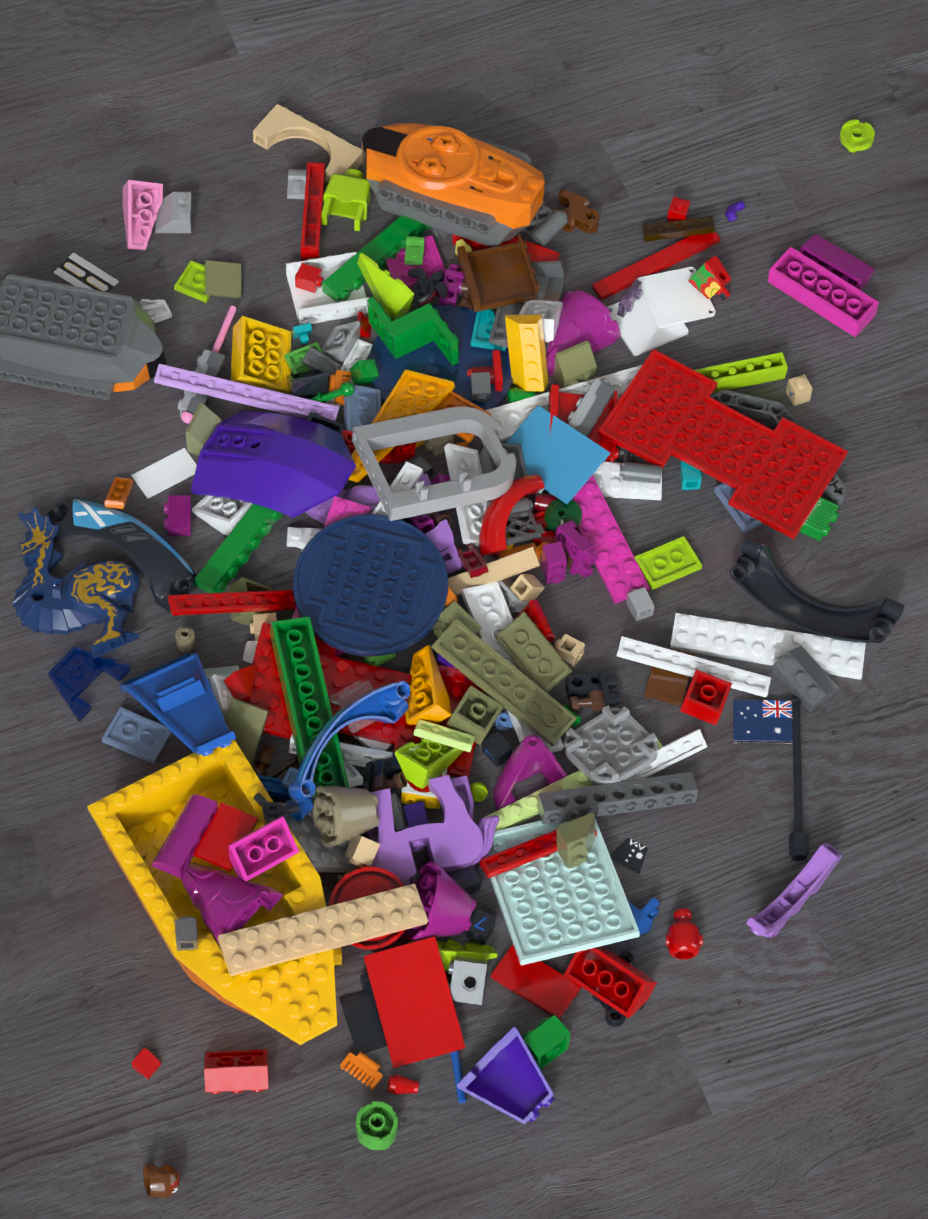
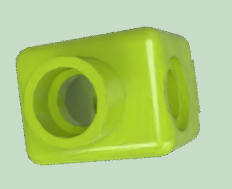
[321,169,371,232]

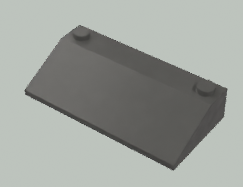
[489,261,566,354]

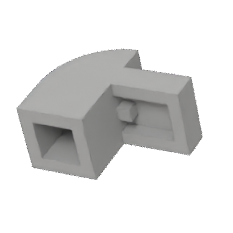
[287,169,307,199]

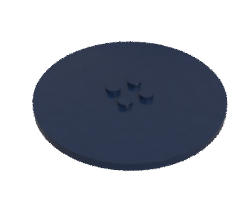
[369,304,513,410]
[293,514,448,657]

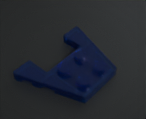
[48,647,131,722]

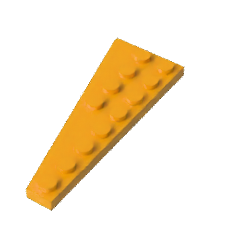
[348,369,455,482]

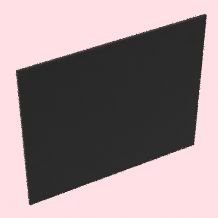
[339,988,387,1055]

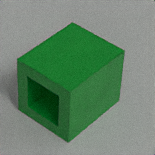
[350,359,379,385]

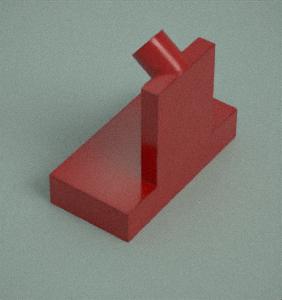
[467,350,503,391]

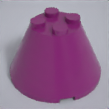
[403,862,476,941]

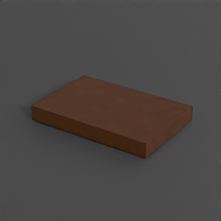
[644,645,696,706]

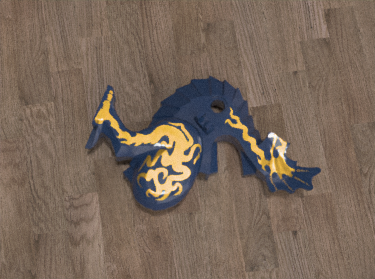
[12,507,140,659]

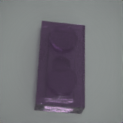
[617,279,643,318]

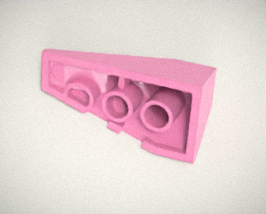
[122,180,163,251]

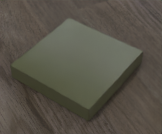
[204,260,241,298]

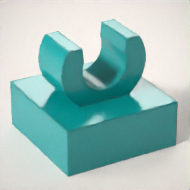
[292,323,312,345]

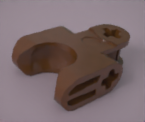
[544,189,600,234]

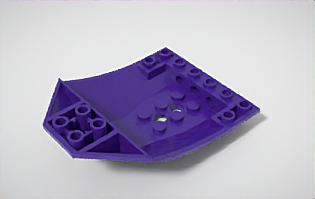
[191,410,356,519]

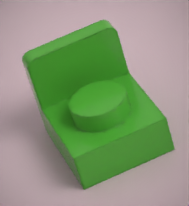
[405,236,424,266]

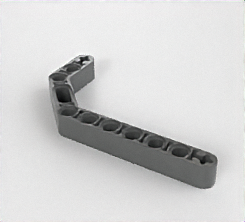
[710,390,847,506]

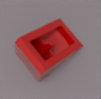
[224,665,256,702]

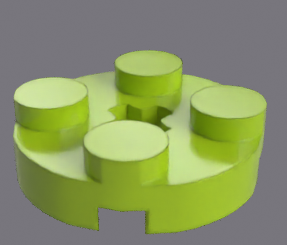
[839,120,875,153]

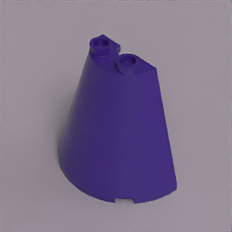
[456,1026,554,1124]

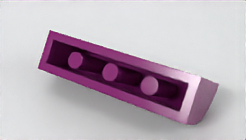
[800,234,875,291]
[151,795,218,878]

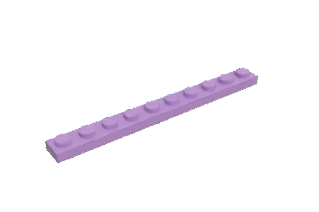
[154,364,339,421]

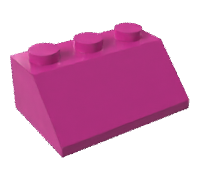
[228,816,299,882]

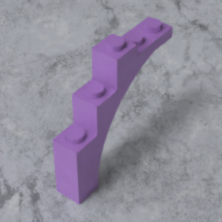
[746,843,843,938]

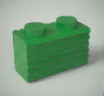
[800,498,840,541]

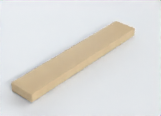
[448,547,540,597]

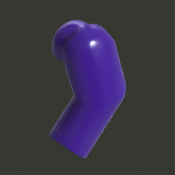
[725,201,745,222]

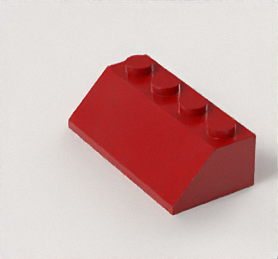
[564,946,657,1018]

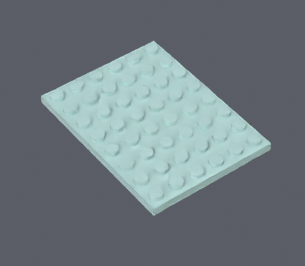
[484,819,640,965]

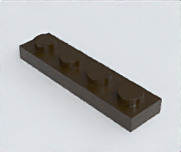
[642,216,715,242]

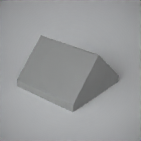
[321,321,360,364]

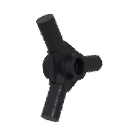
[253,793,299,825]

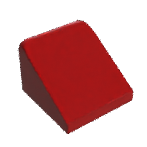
[357,312,372,338]
[131,1048,162,1080]

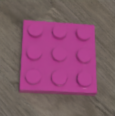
[386,235,446,289]

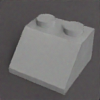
[155,192,192,233]

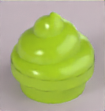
[469,782,488,802]

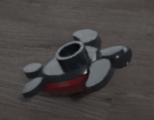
[408,268,448,311]

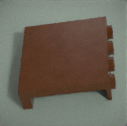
[457,234,540,312]

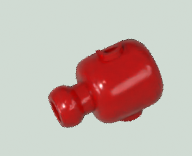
[665,908,703,960]

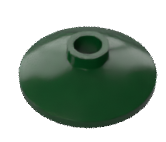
[544,499,582,534]

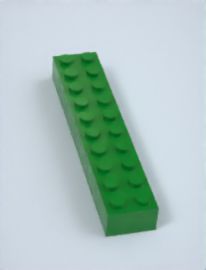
[270,616,350,798]

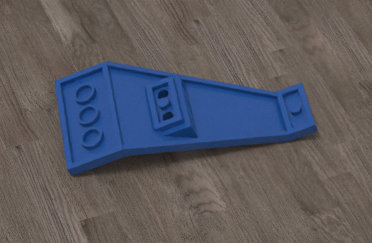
[119,653,236,757]

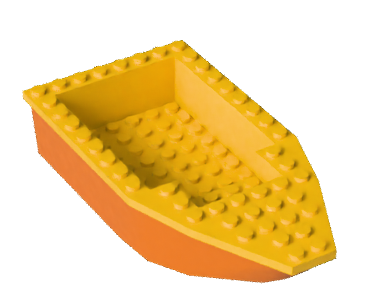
[87,740,337,1045]

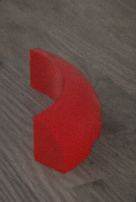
[479,473,545,557]

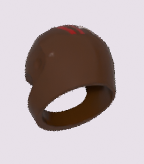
[143,1162,180,1199]

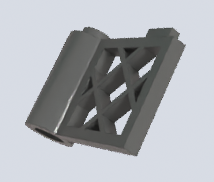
[520,201,568,247]
[619,447,662,484]
[505,496,544,546]

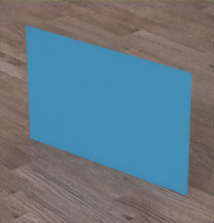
[505,405,611,504]

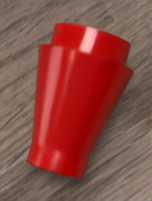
[387,1074,419,1095]

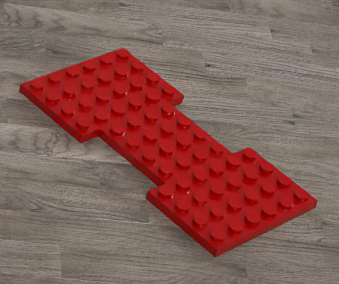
[598,349,848,539]
[246,622,484,779]

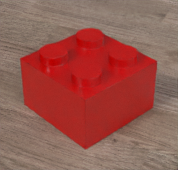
[680,669,733,726]

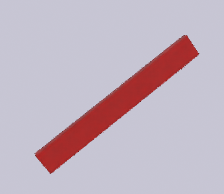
[592,232,721,301]
[167,590,296,615]

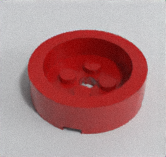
[329,867,407,950]

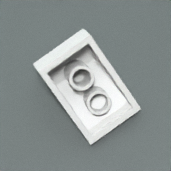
[519,300,563,342]
[191,495,252,536]

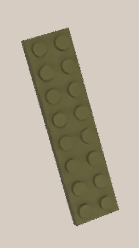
[431,619,577,747]

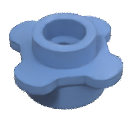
[495,710,513,731]

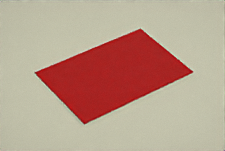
[364,936,465,1068]

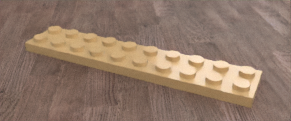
[217,884,428,977]

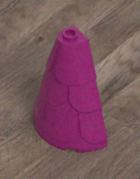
[546,290,621,377]
[493,735,568,811]
[180,862,283,952]

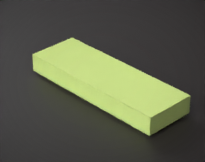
[413,720,475,752]

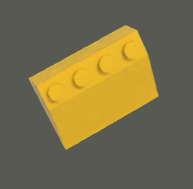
[231,316,291,394]

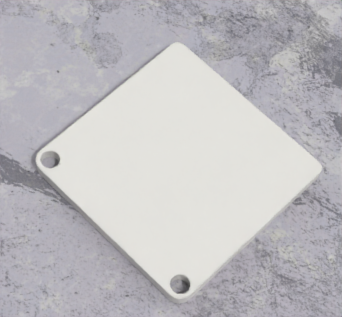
[637,267,716,328]
[607,293,689,356]

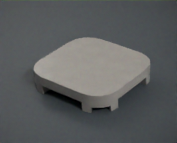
[564,705,658,785]

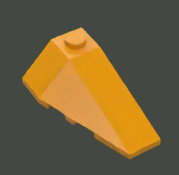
[405,645,452,725]

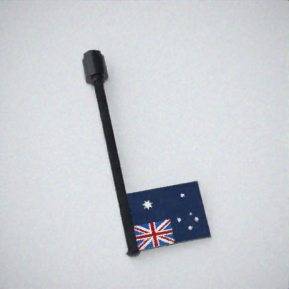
[733,697,809,862]

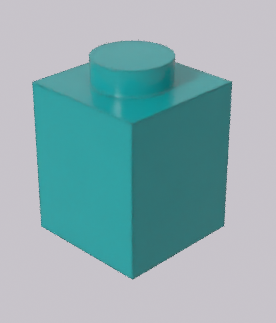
[679,461,702,490]

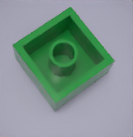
[523,1015,571,1070]

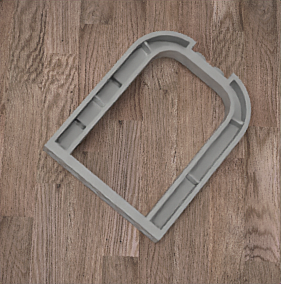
[352,407,516,521]

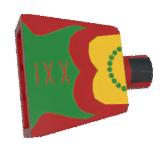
[688,255,731,301]

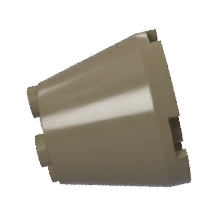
[312,785,379,847]

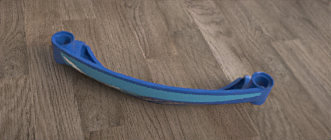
[286,681,410,821]

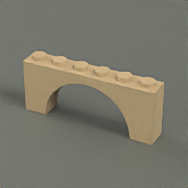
[253,104,363,183]

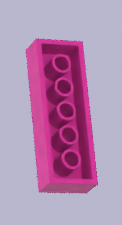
[768,247,879,338]

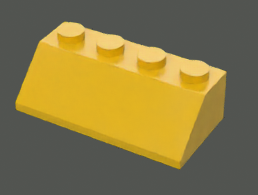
[505,315,548,391]

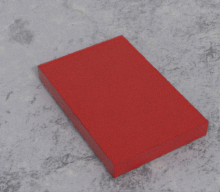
[193,802,258,872]

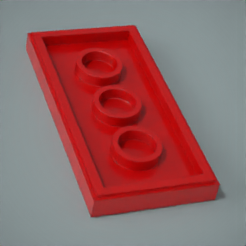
[490,944,581,1020]

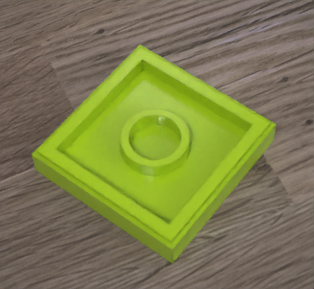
[174,260,211,303]

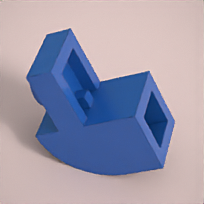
[628,897,660,935]

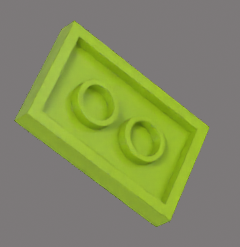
[634,536,702,590]

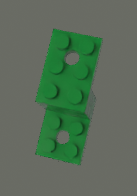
[367,297,459,366]

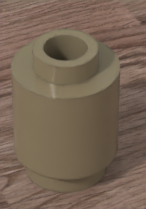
[175,627,196,653]

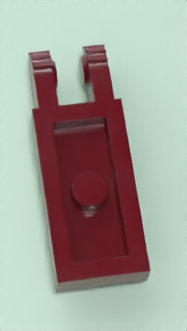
[456,543,489,578]

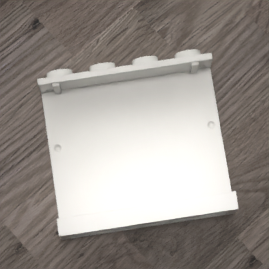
[286,252,369,325]

